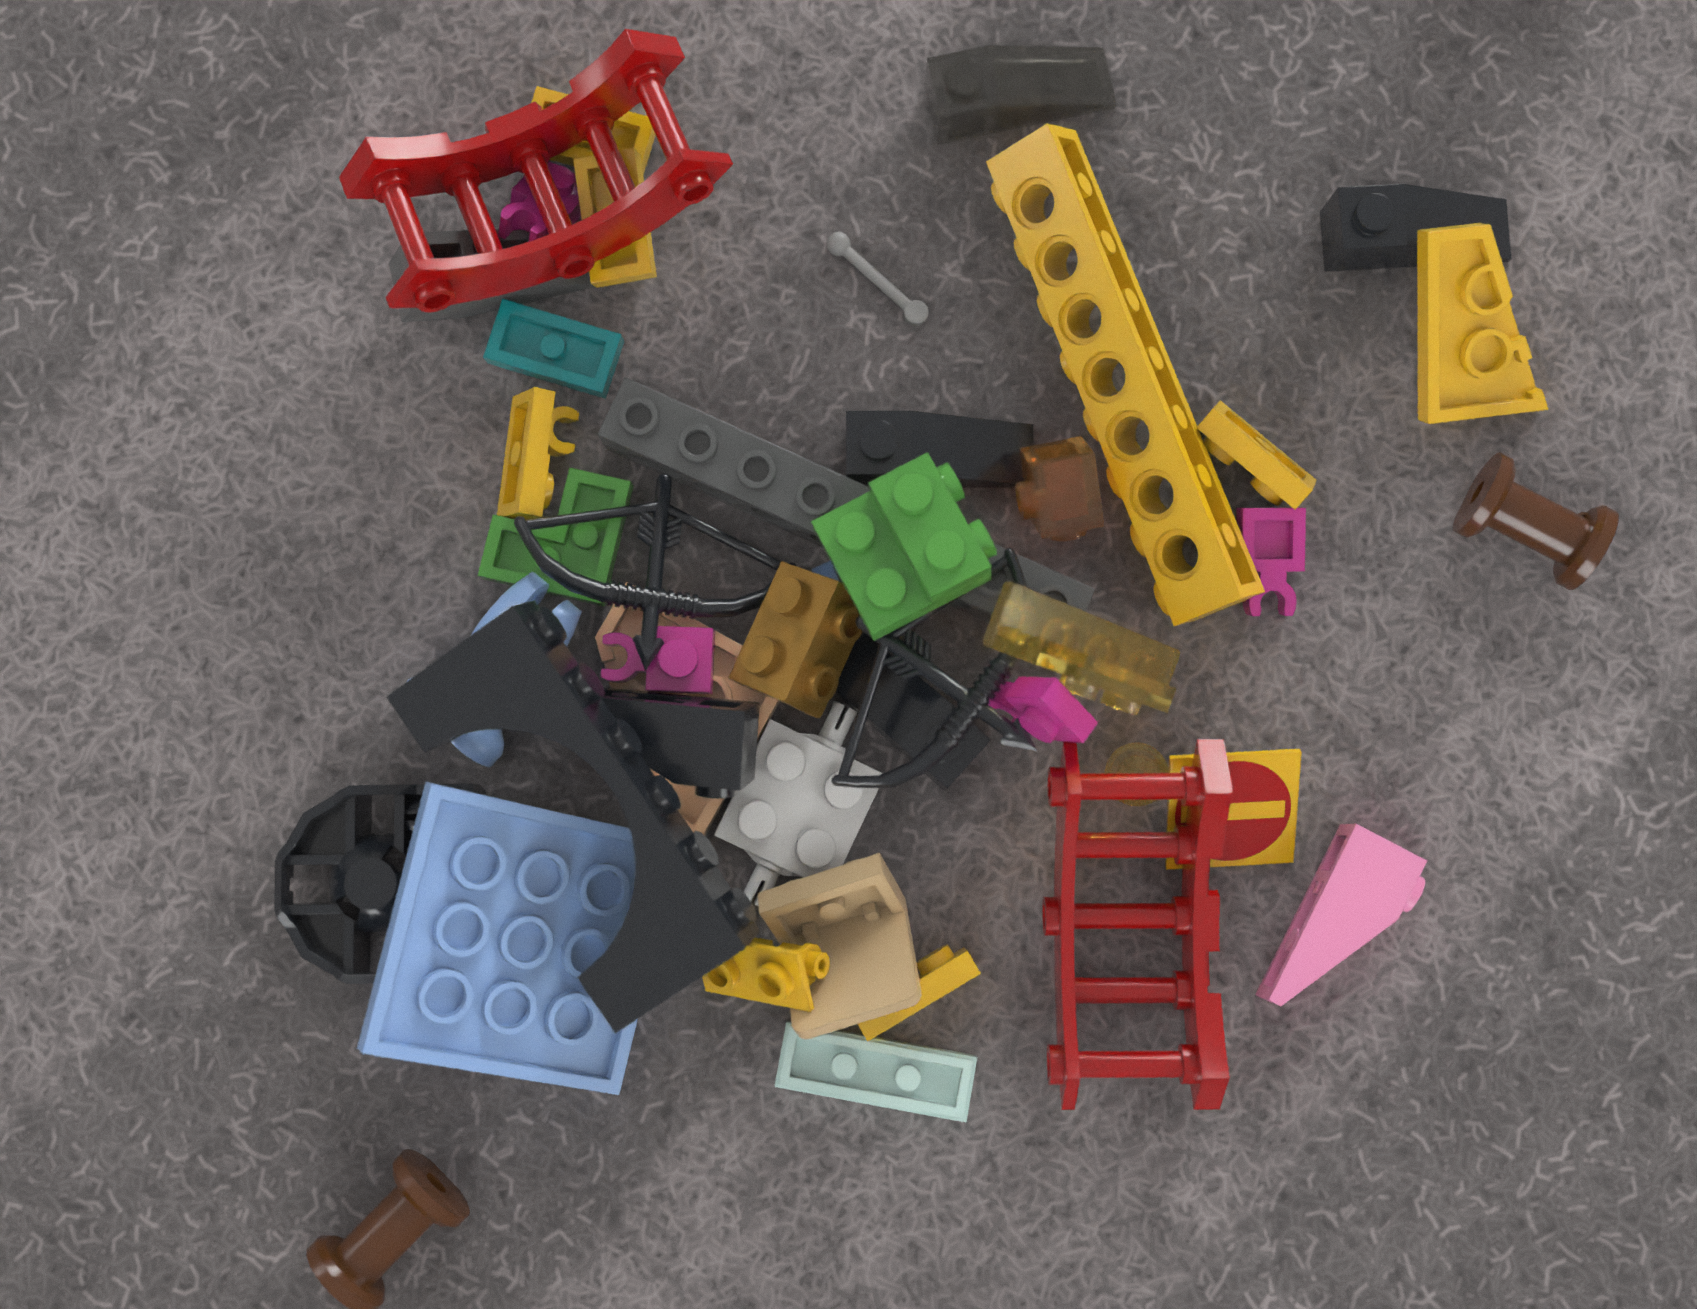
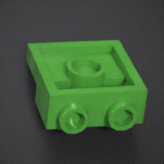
[811,452,997,641]

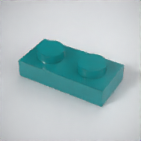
[483,299,625,399]

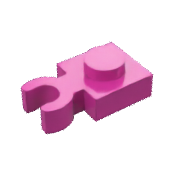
[498,161,581,242]
[1236,507,1306,616]
[601,626,715,694]
[989,677,1098,743]

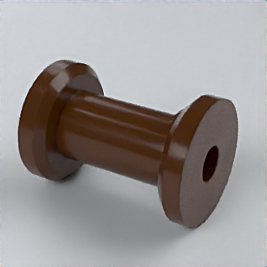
[1453,452,1619,590]
[306,1149,470,1309]

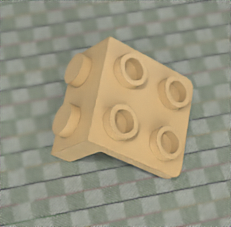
[757,853,922,1039]

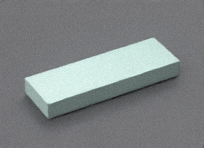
[774,1020,977,1122]

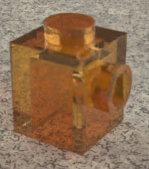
[1015,436,1105,542]

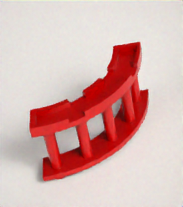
[339,29,733,313]
[1042,739,1233,1110]

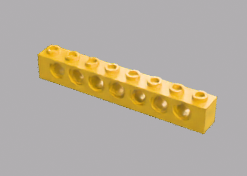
[986,123,1265,626]

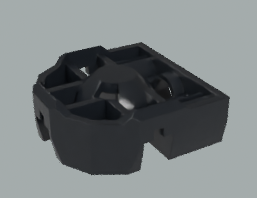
[274,784,486,984]

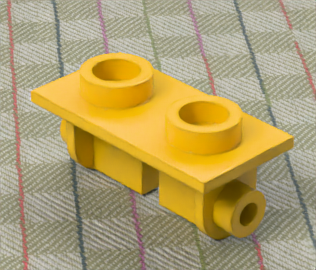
[702,937,830,1012]

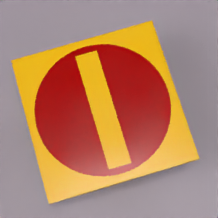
[1165,749,1302,870]

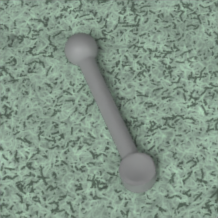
[826,232,929,326]

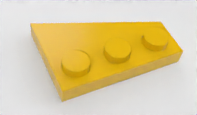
[1417,223,1549,424]

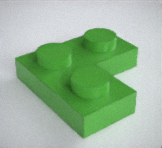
[477,467,634,607]

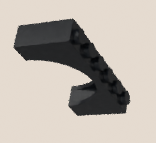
[386,601,760,1034]

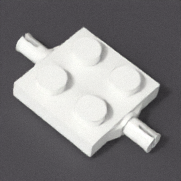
[714,701,883,907]

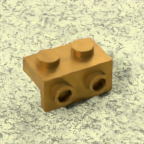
[728,561,863,718]

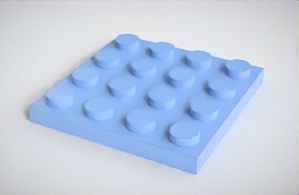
[357,782,638,1095]

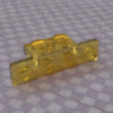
[983,581,1180,716]

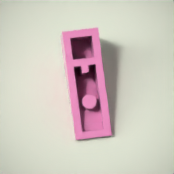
[1255,824,1427,1006]

